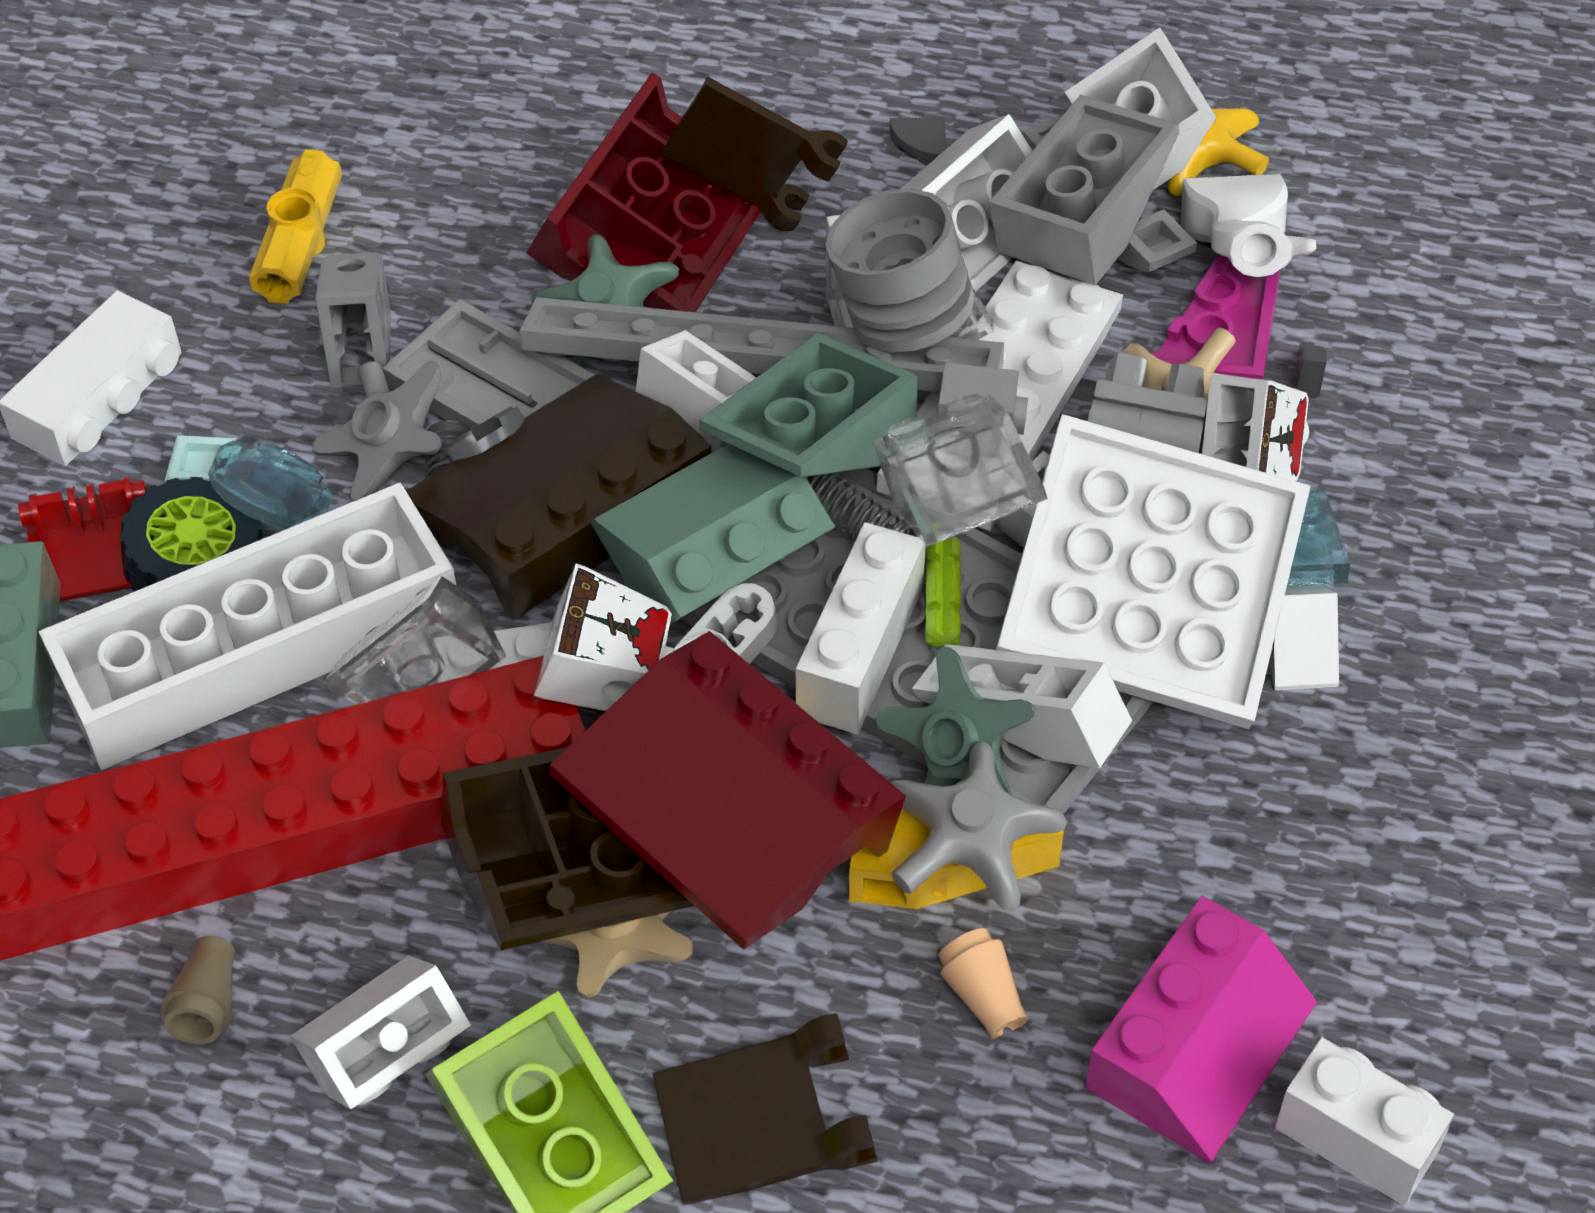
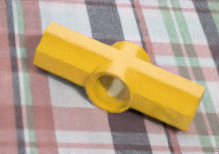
[249,149,342,304]

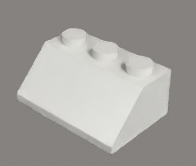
[901,114,1032,293]

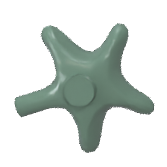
[532,234,679,366]
[875,646,1035,796]

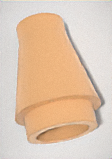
[938,928,1029,1039]

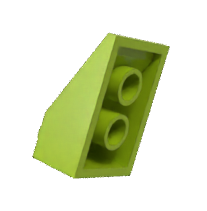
[425,991,673,1213]

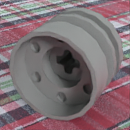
[825,188,975,353]

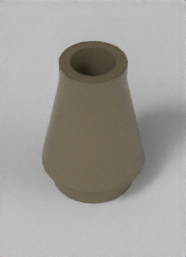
[161,936,235,1044]

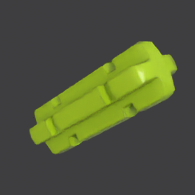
[925,534,961,648]

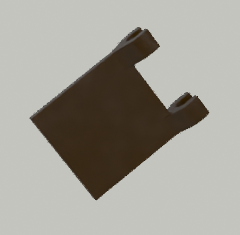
[661,76,848,231]
[653,1014,878,1205]

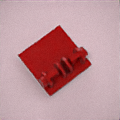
[18,476,149,601]

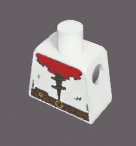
[1202,373,1309,481]
[534,564,677,711]

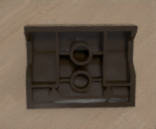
[406,374,712,621]
[441,747,694,950]

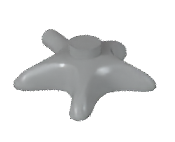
[312,360,442,501]
[891,741,1067,911]

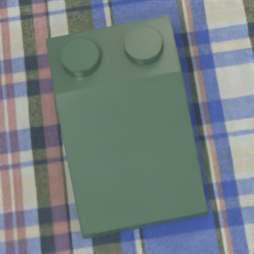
[699,333,918,477]

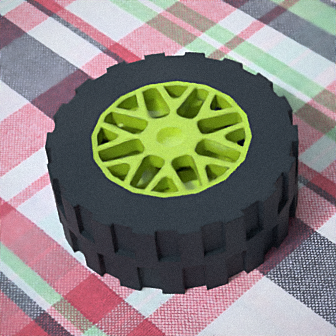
[120,477,262,592]

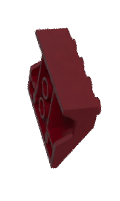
[526,72,762,312]
[548,631,906,950]

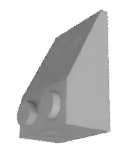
[989,95,1179,285]

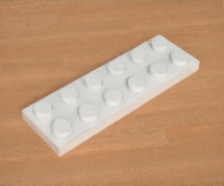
[876,260,1123,531]

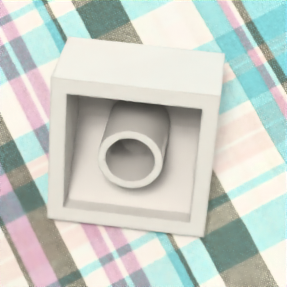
[1065,27,1216,190]

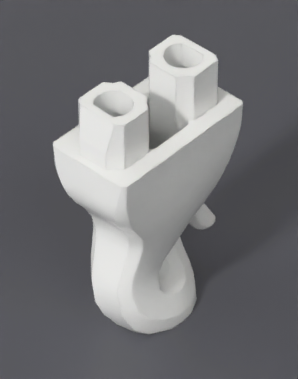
[1181,174,1316,277]

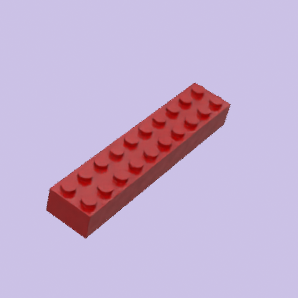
[0,655,585,961]

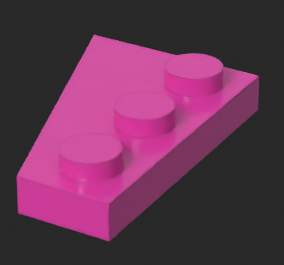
[1151,255,1281,380]

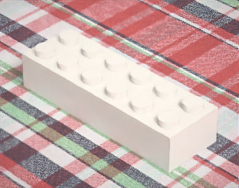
[38,482,462,771]

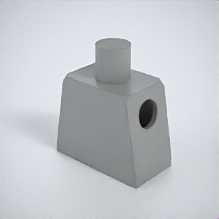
[315,252,391,386]

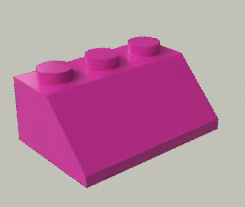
[1085,895,1317,1164]

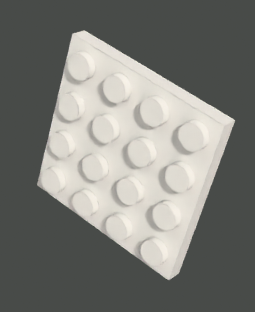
[996,414,1311,729]

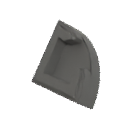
[889,117,947,165]
[1296,341,1327,399]
[446,406,525,461]

